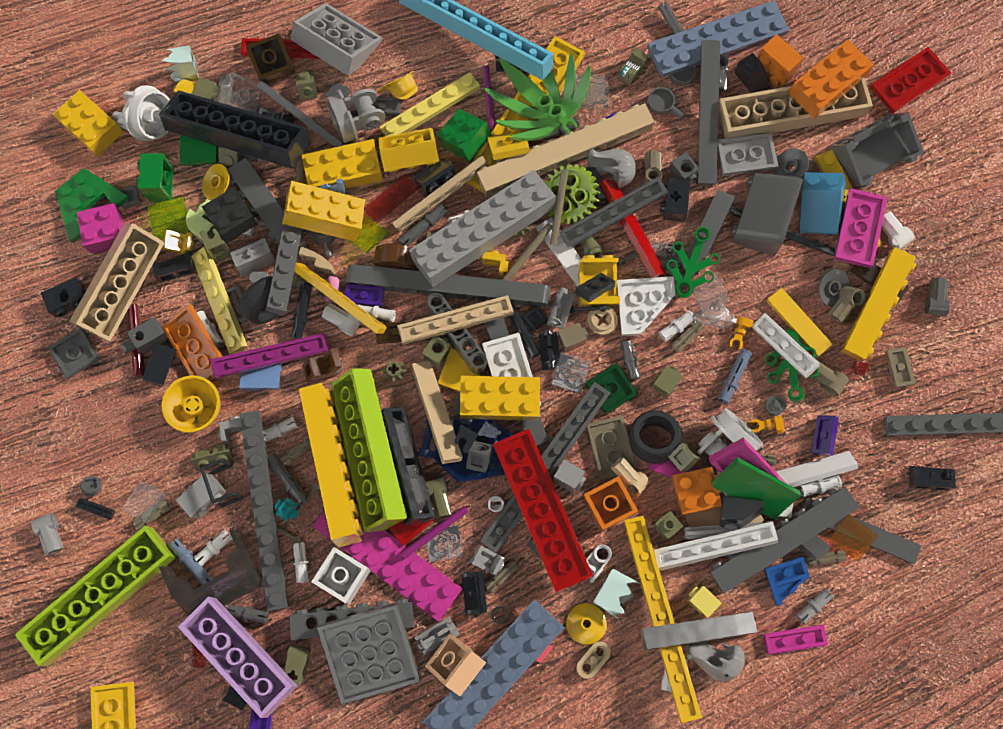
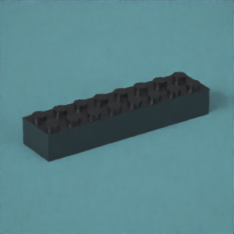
[159,90,310,169]

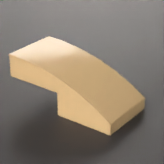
[299,247,336,276]

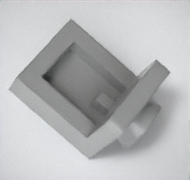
[217,416,242,445]
[470,544,504,576]

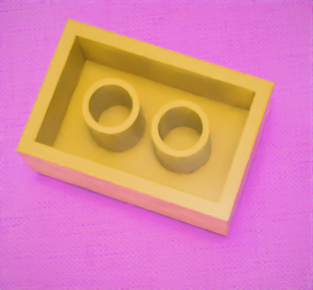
[53,90,124,157]
[379,128,439,172]

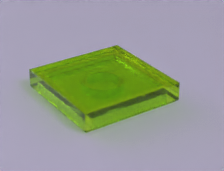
[147,197,191,240]

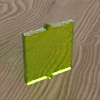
[348,216,388,254]

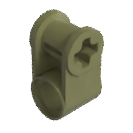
[284,645,311,686]

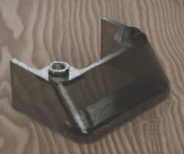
[159,529,262,616]

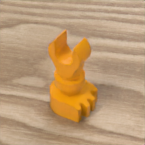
[729,316,754,350]
[749,415,785,434]

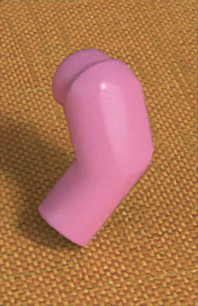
[323,276,341,304]

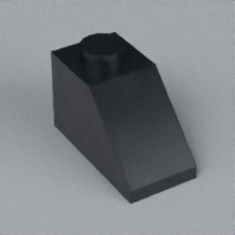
[734,53,771,93]
[719,496,765,530]

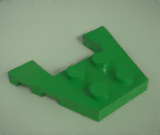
[55,168,130,243]

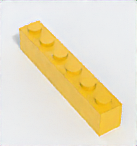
[840,247,916,362]

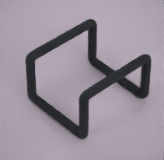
[200,459,244,507]

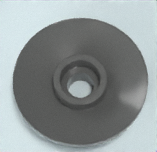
[773,148,809,179]
[818,269,850,307]

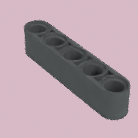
[681,189,735,275]
[427,293,487,375]

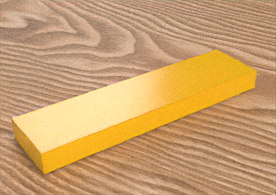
[766,288,833,357]

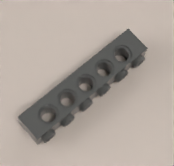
[290,599,415,640]

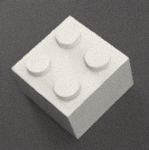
[312,547,371,605]

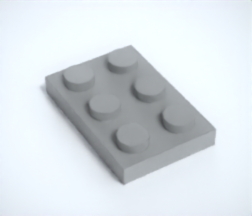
[717,133,778,176]

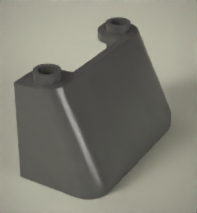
[831,112,924,188]
[731,173,803,256]

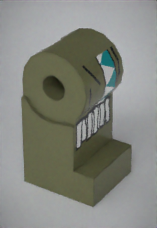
[616,48,648,86]

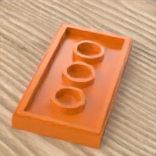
[161,304,222,381]

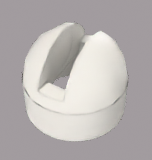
[488,496,504,512]

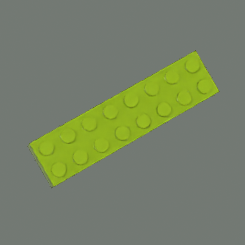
[331,368,407,532]
[15,525,177,666]

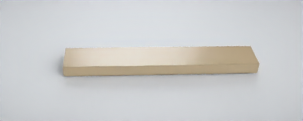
[393,156,487,232]
[397,295,514,345]
[411,361,463,464]

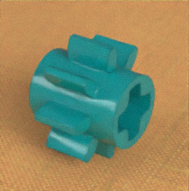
[274,497,299,522]

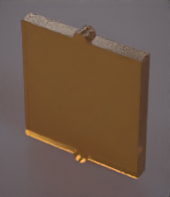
[829,514,878,562]

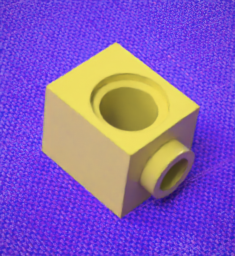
[687,586,721,618]

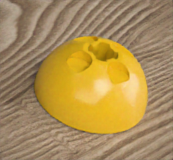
[162,375,221,433]

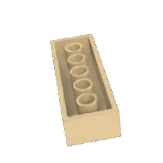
[69,223,165,341]

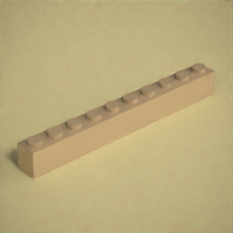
[477,104,654,198]

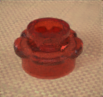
[850,361,870,375]

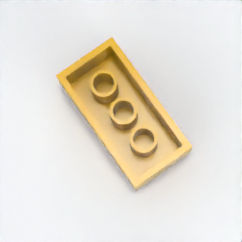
[302,139,383,189]
[282,181,365,242]
[460,376,540,420]

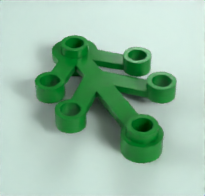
[666,227,720,298]
[765,330,819,403]

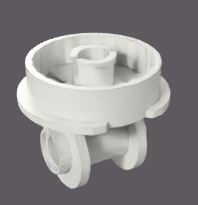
[112,85,170,141]
[697,408,763,473]

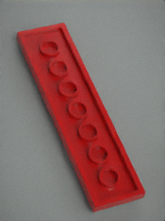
[493,429,593,593]

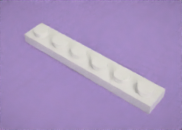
[654,521,779,571]

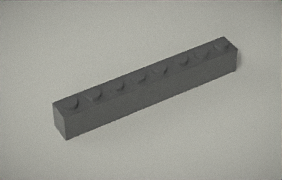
[709,486,860,594]

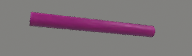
[482,65,495,133]
[400,506,468,559]

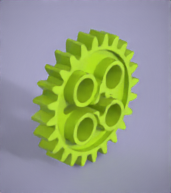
[544,164,600,225]

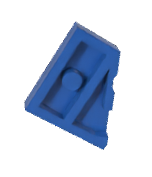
[764,556,810,606]

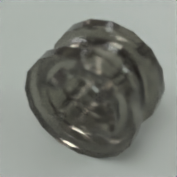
[491,606,510,624]

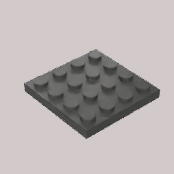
[317,603,421,704]

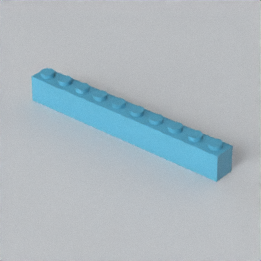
[399,0,554,80]

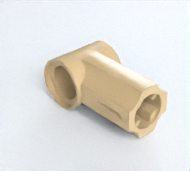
[611,457,649,498]

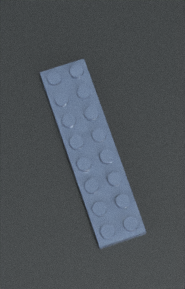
[647,0,790,78]
[423,599,565,729]

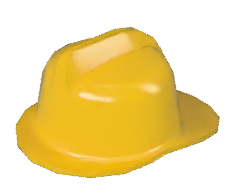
[377,71,418,100]

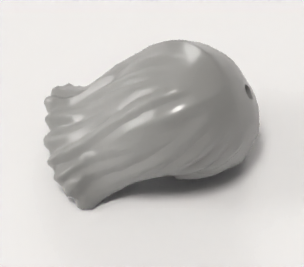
[587,149,636,188]
[685,641,745,683]

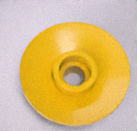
[202,164,230,200]
[566,603,607,645]

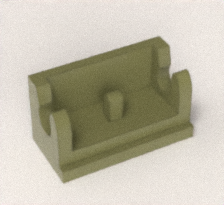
[199,229,232,263]

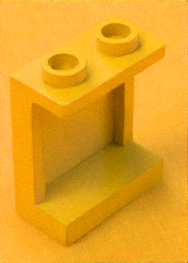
[578,255,620,306]

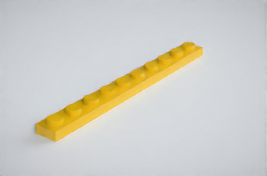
[623,516,702,724]

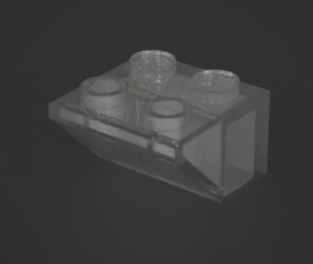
[573,74,609,108]

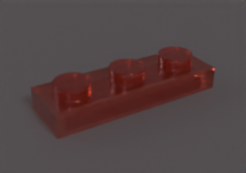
[364,174,418,224]

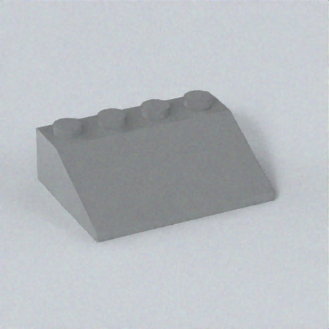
[291,3,382,76]

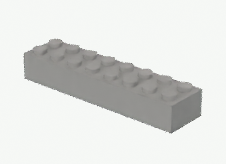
[409,170,556,287]

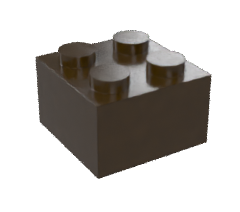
[245,33,296,84]

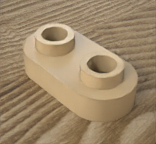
[576,642,611,679]

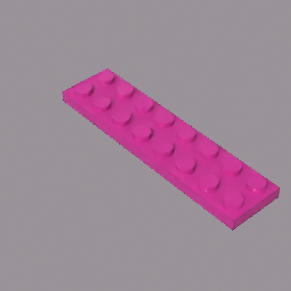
[313,510,463,622]

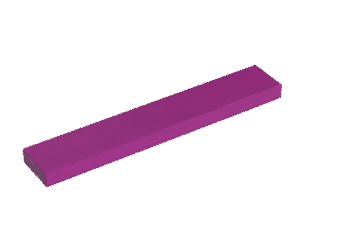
[210,333,329,379]

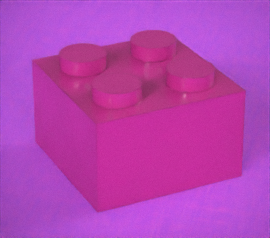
[77,203,124,254]

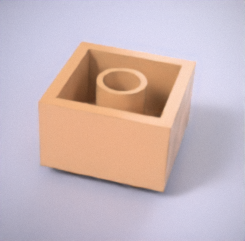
[425,633,486,696]

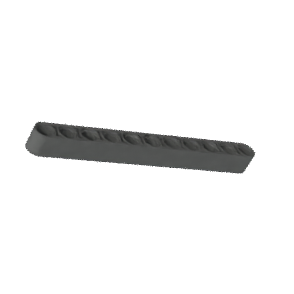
[345,264,550,307]

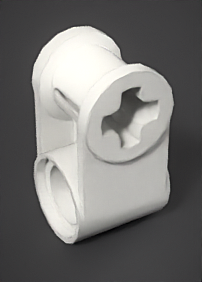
[586,545,612,583]

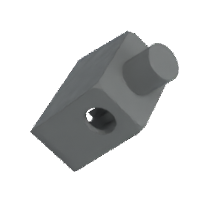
[120,317,167,354]

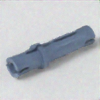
[717,349,752,405]
[168,538,216,591]

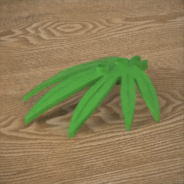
[484,53,591,141]

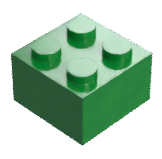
[436,109,492,162]
[136,153,174,203]

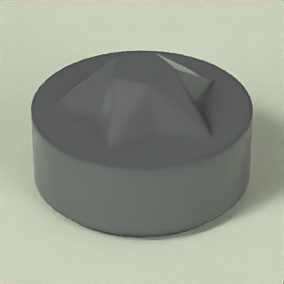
[765,396,786,416]
[80,476,102,496]

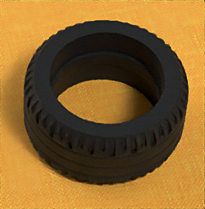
[239,276,291,324]
[629,410,682,464]

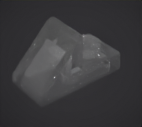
[692,299,736,329]

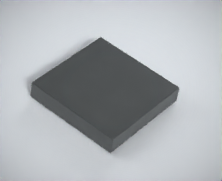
[48,328,101,380]

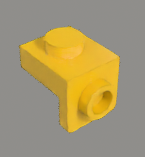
[162,230,194,255]
[482,250,509,278]

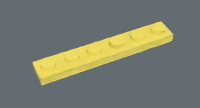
[380,72,480,136]
[191,247,247,355]

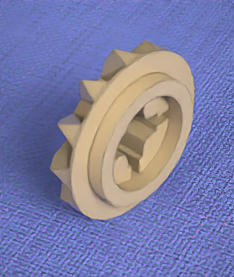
[587,306,618,335]

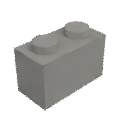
[553,459,586,494]
[176,473,227,519]

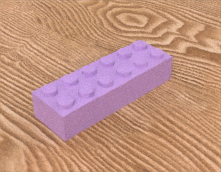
[178,596,298,718]

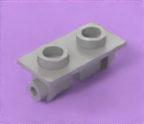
[546,288,575,329]
[415,616,459,656]

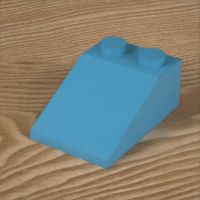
[800,172,846,235]

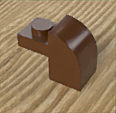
[373,243,417,271]
[302,348,343,383]

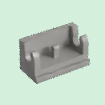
[230,238,276,277]

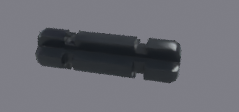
[76,498,115,520]

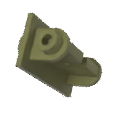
[190,444,234,471]

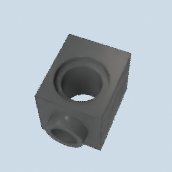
[669,152,699,183]
[466,441,493,473]

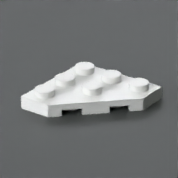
[617,277,675,337]

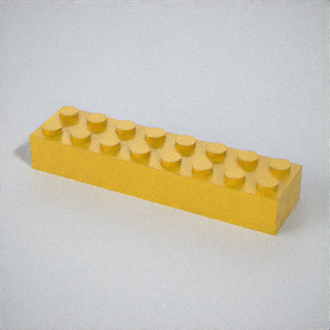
[299,383,364,548]

